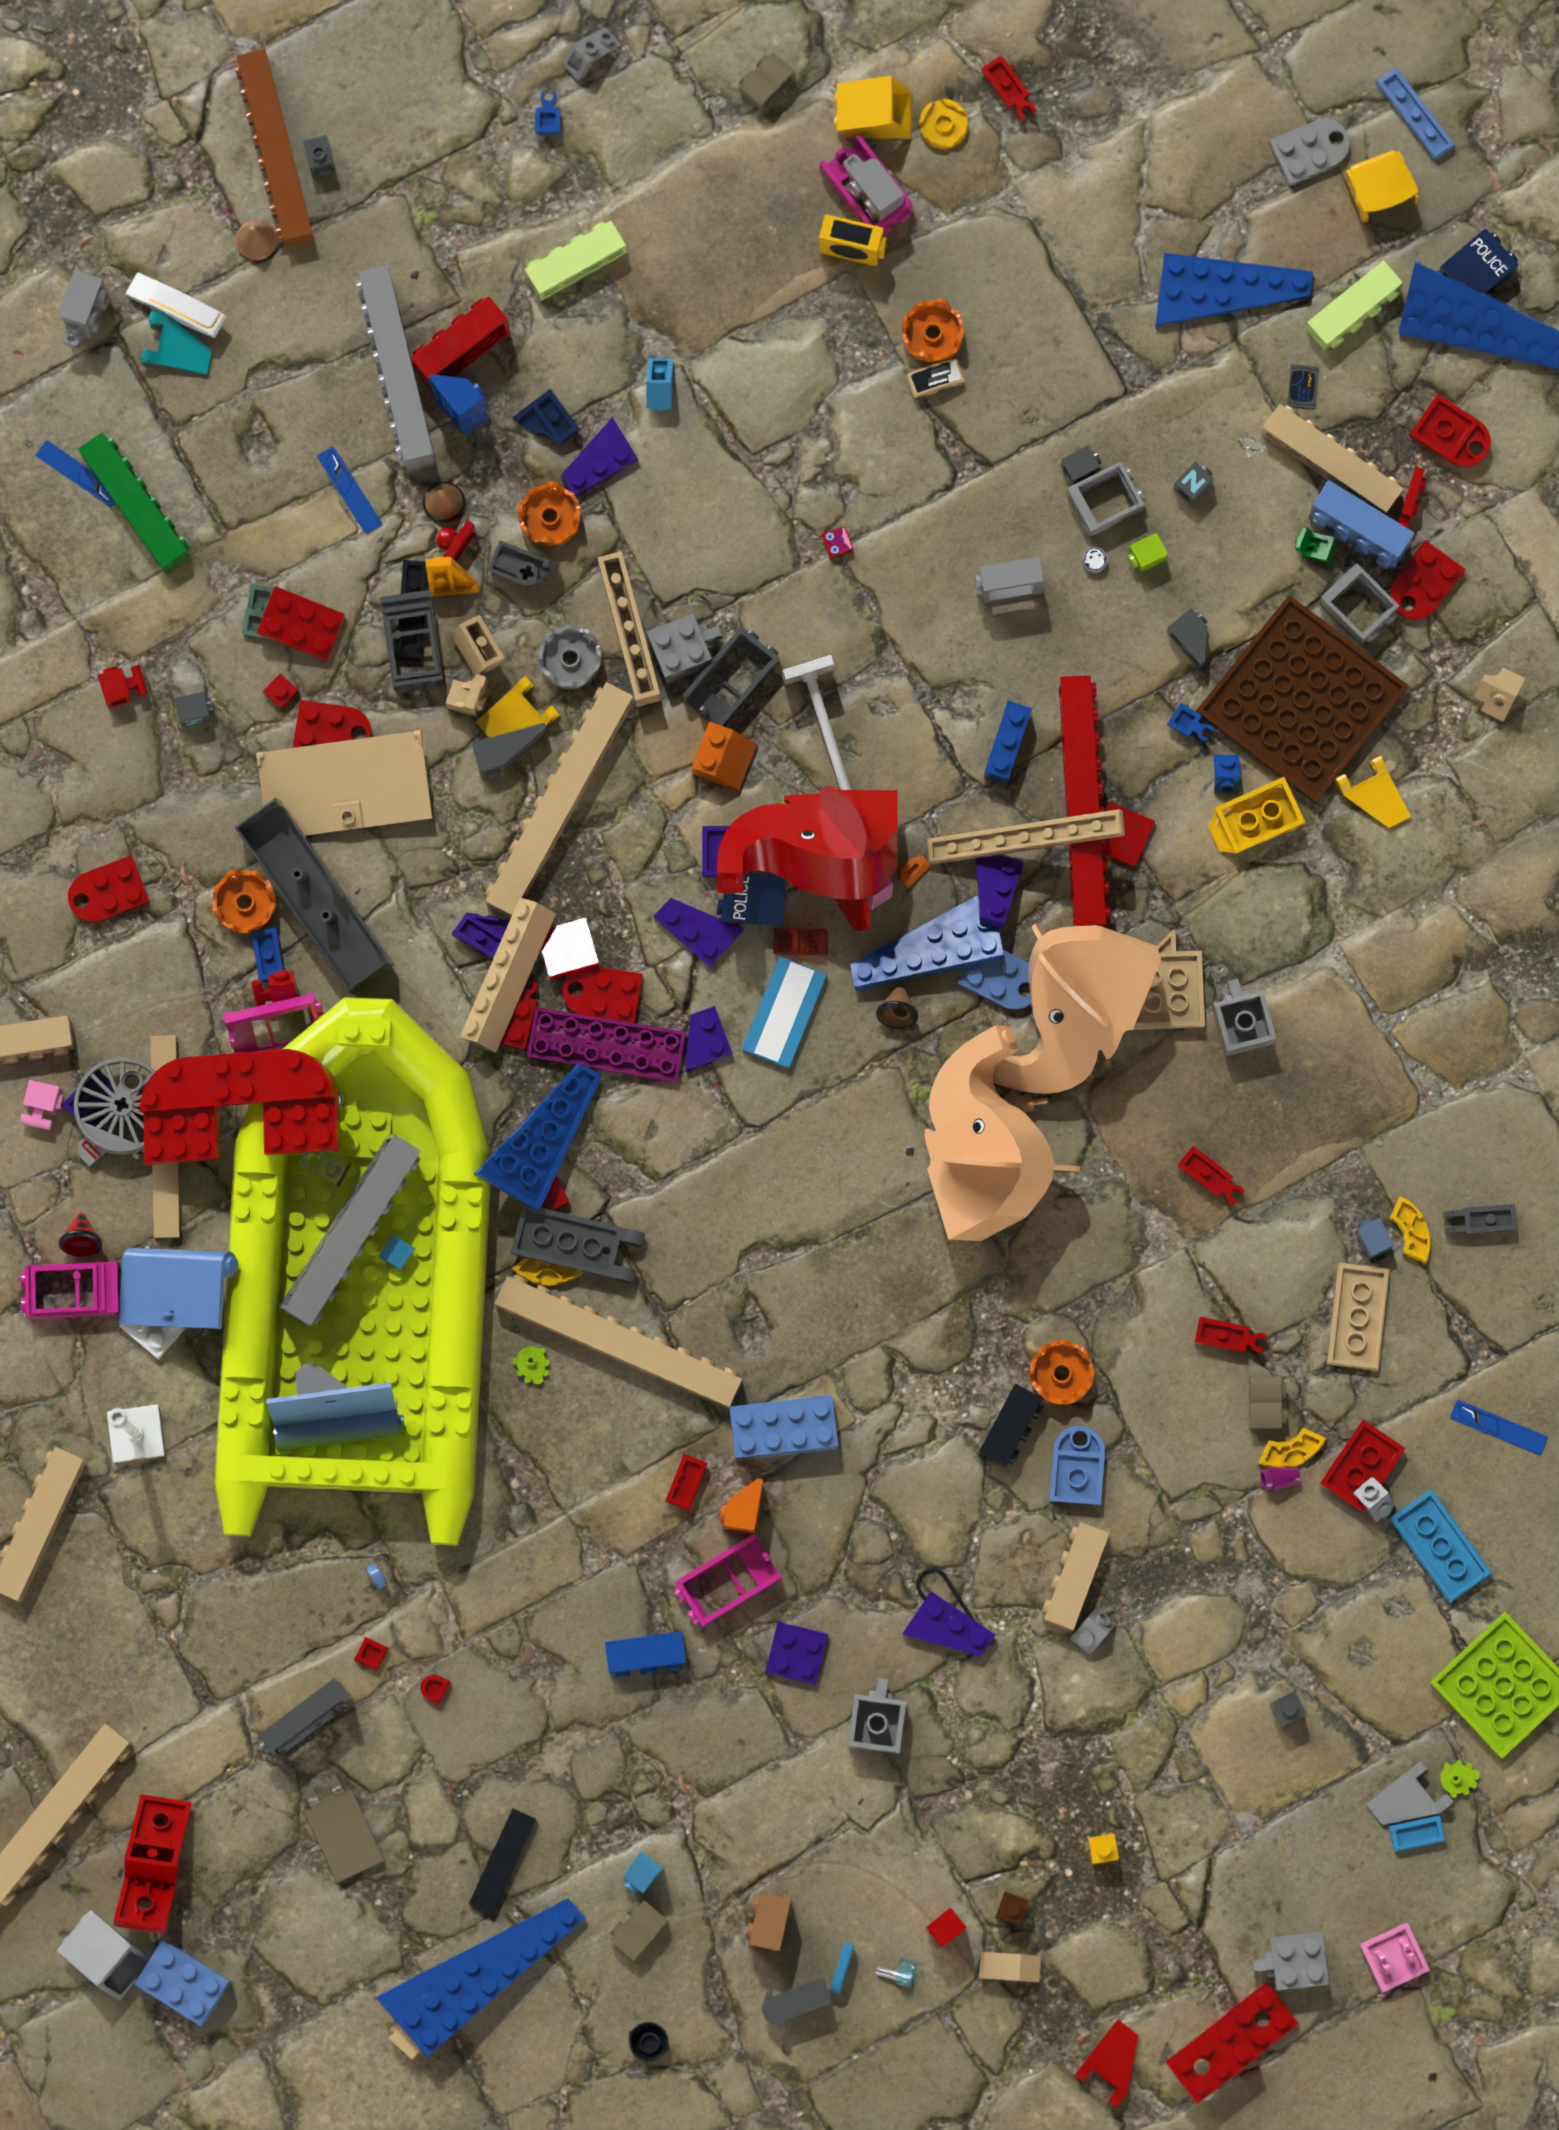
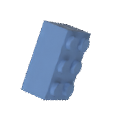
[134,1939,232,2026]

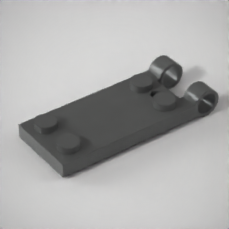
[511,1204,645,1284]

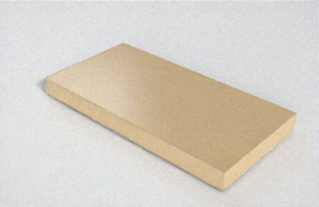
[1327,1263,1390,1371]

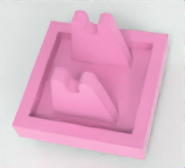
[1359,1922,1430,1993]

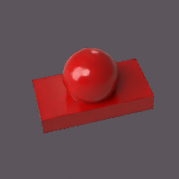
[436,520,476,562]

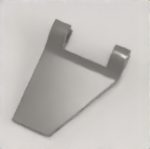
[1366,1761,1454,1825]

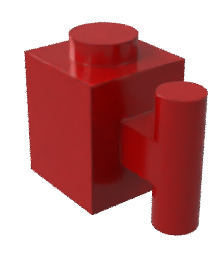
[98,665,148,708]
[251,970,299,1007]

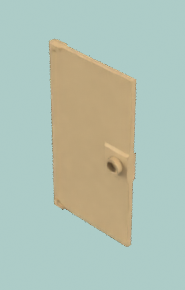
[256,730,433,836]

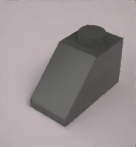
[1167,608,1208,670]

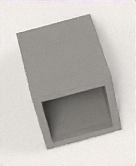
[57,1909,151,2001]

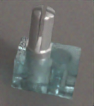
[876,1958,918,1988]

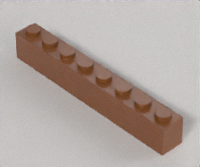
[234,49,315,248]

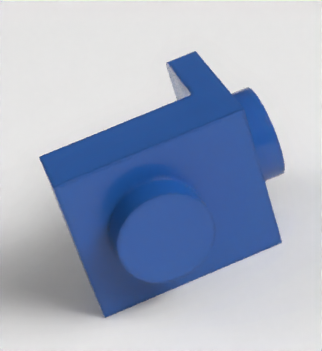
[1213,755,1240,794]

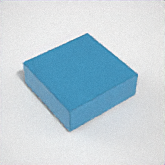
[379,1234,415,1271]

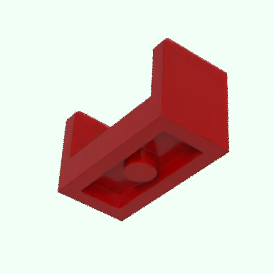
[926,1907,967,1947]

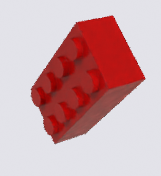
[410,296,510,393]

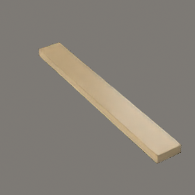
[927,809,1125,865]
[150,1035,180,1239]

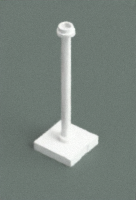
[782,655,851,790]
[107,1404,165,1463]

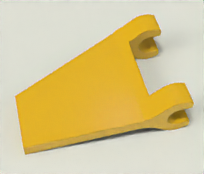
[476,676,560,738]
[1334,756,1411,829]

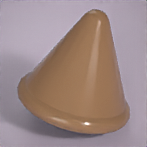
[236,220,278,261]

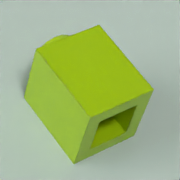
[1127,532,1168,574]

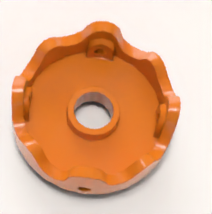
[902,298,964,364]
[518,481,581,547]
[212,869,276,934]
[1029,1340,1094,1406]

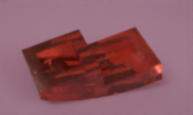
[773,928,828,956]

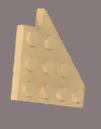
[1133,930,1205,1030]

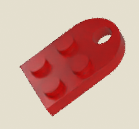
[1409,394,1491,468]
[1390,540,1466,620]
[292,700,372,748]
[68,855,150,923]
[563,967,643,1023]

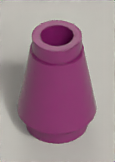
[1260,1467,1300,1492]

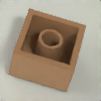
[745,1893,791,1952]

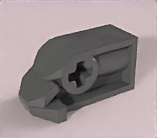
[487,540,560,587]
[762,1977,832,2029]

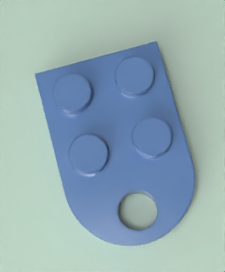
[958,950,1031,1011]
[1049,1426,1105,1506]

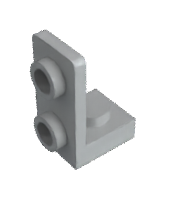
[562,27,620,81]

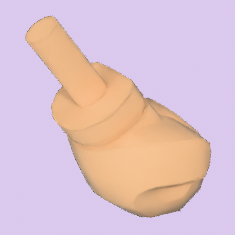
[1004,1090,1048,1114]

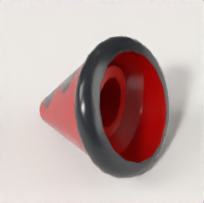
[58,1213,102,1257]

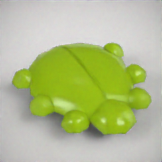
[512,1346,550,1385]
[1441,1760,1480,1798]

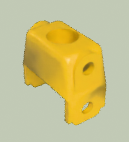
[1345,151,1420,223]

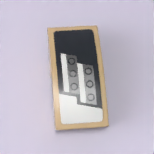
[906,358,965,398]

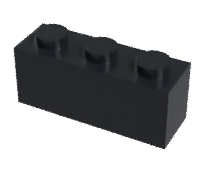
[978,1384,1044,1469]

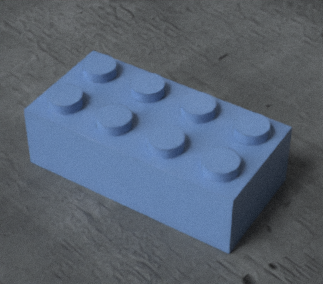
[1309,480,1414,570]
[730,1395,838,1461]

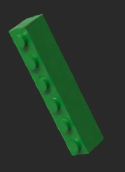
[78,432,190,574]

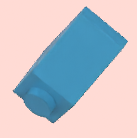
[646,358,673,411]
[623,1851,664,1894]

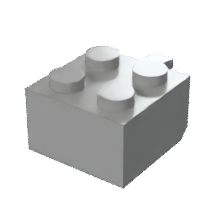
[843,154,904,223]
[59,270,110,349]
[646,614,723,684]
[1212,979,1277,1057]
[848,1678,906,1754]
[1252,1932,1329,1991]

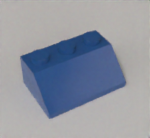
[428,375,488,436]

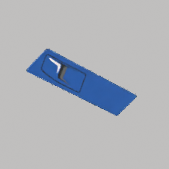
[36,440,115,507]
[317,447,382,534]
[1450,1400,1548,1455]

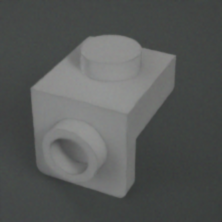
[1354,1477,1395,1523]
[1070,1609,1115,1655]

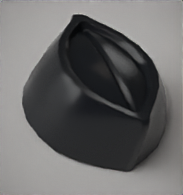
[629,2022,669,2062]

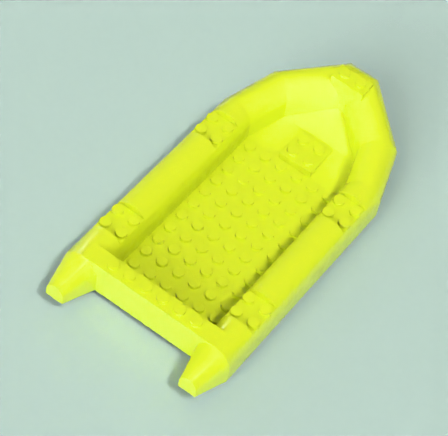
[214,997,492,1546]

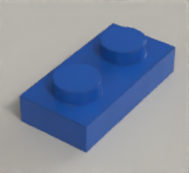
[251,928,284,983]

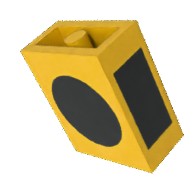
[819,214,887,266]

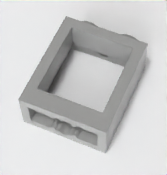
[1066,461,1146,538]
[974,557,1044,603]
[1319,563,1399,645]

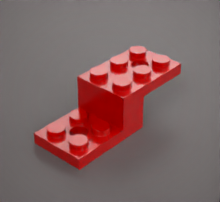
[113,1794,192,1934]
[1165,1982,1299,2104]

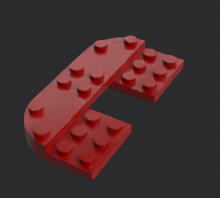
[139,1049,340,1165]

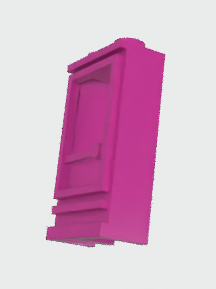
[820,134,913,236]
[224,992,324,1053]
[20,1261,120,1319]
[674,1533,782,1628]

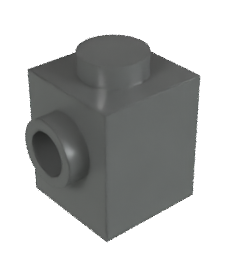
[303,135,336,177]

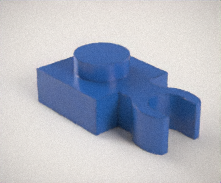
[535,91,561,135]
[1167,703,1214,743]

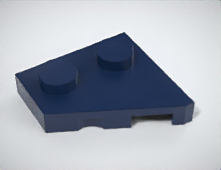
[512,389,580,445]

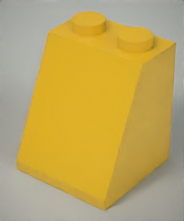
[834,75,912,139]

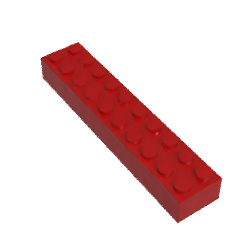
[1059,675,1111,928]

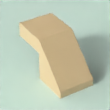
[979,1952,1041,1982]

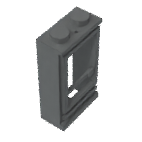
[380,590,444,693]
[683,626,780,727]
[258,1678,354,1758]

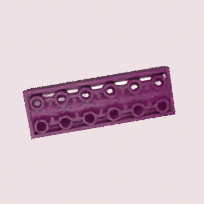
[527,1007,686,1082]

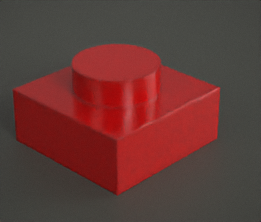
[263,673,299,710]

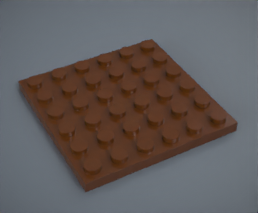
[1196,595,1409,804]

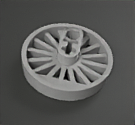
[74,1057,156,1155]

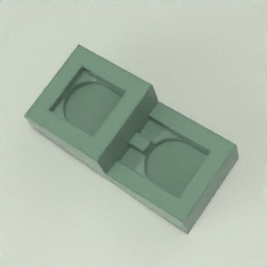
[242,583,274,638]

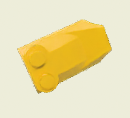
[1208,777,1305,854]

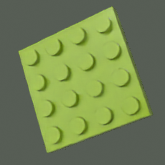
[1429,1612,1559,1759]

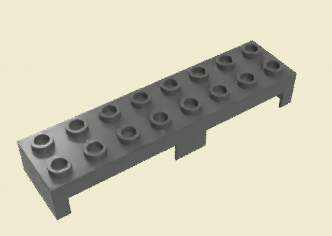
[234,798,395,994]

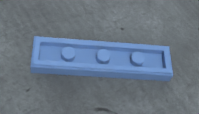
[1376,68,1455,161]

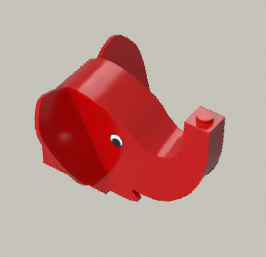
[717,785,898,931]

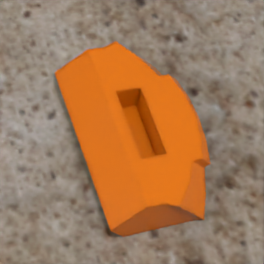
[897,854,931,888]

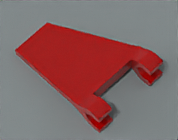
[1074,2019,1138,2108]

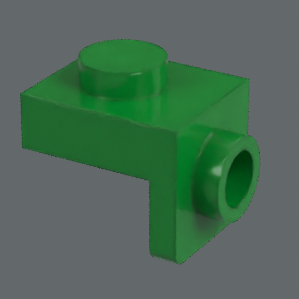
[1295,527,1338,564]

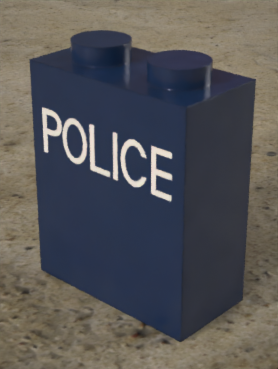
[1439,228,1519,295]
[717,871,786,927]

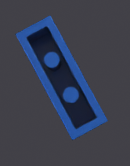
[984,701,1032,785]
[605,1631,687,1678]

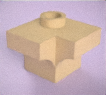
[1474,667,1525,722]
[446,674,488,718]

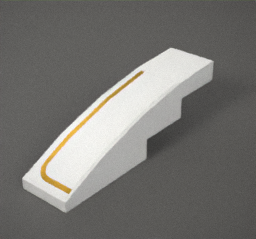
[126,273,227,338]

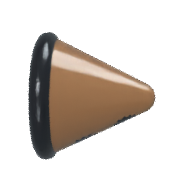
[423,482,465,523]
[876,985,919,1029]

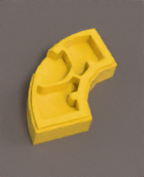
[1389,1196,1431,1264]
[512,1258,584,1286]
[1258,1428,1326,1468]

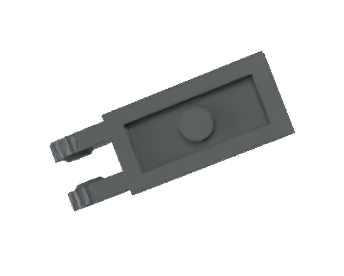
[1443,1204,1517,1235]

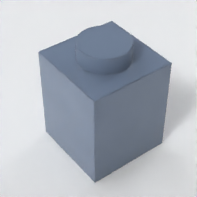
[1355,1217,1394,1260]

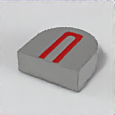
[77,1137,107,1168]

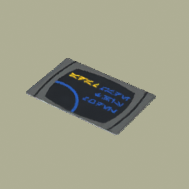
[1287,364,1319,409]

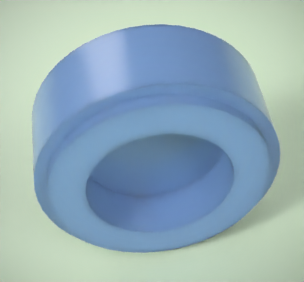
[365,1563,387,1590]

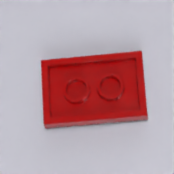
[256,586,345,661]
[1319,1420,1406,1513]

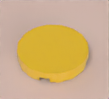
[919,99,968,149]

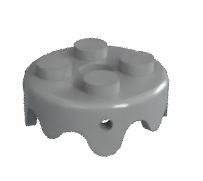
[538,624,602,689]

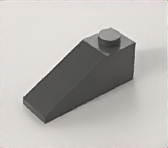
[472,723,547,778]

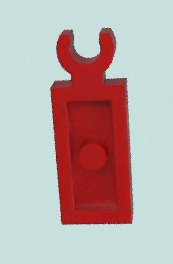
[981,55,1036,122]
[1398,466,1427,528]
[500,982,538,1051]
[1177,1146,1245,1205]
[1194,1317,1267,1353]

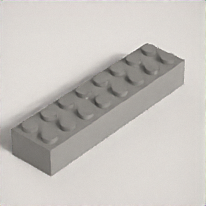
[355,265,436,474]
[278,1134,421,1326]

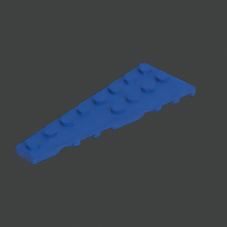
[1398,261,1559,369]
[376,1898,585,2057]

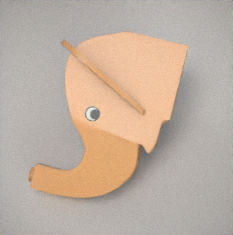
[993,923,1161,1094]
[925,1025,1081,1241]

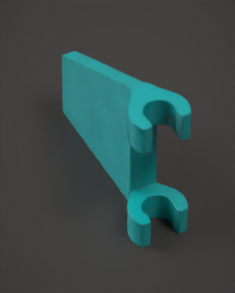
[141,311,212,375]

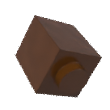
[995,1891,1029,1926]

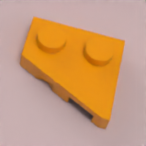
[426,557,479,596]

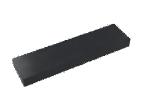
[396,560,428,661]
[469,1808,537,1915]

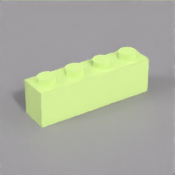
[525,221,627,301]
[1305,260,1403,351]

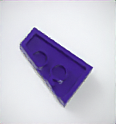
[561,417,638,497]
[975,855,1024,929]
[653,898,744,968]
[902,1591,995,1657]

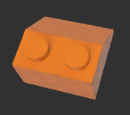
[691,721,757,791]
[719,1479,764,1535]

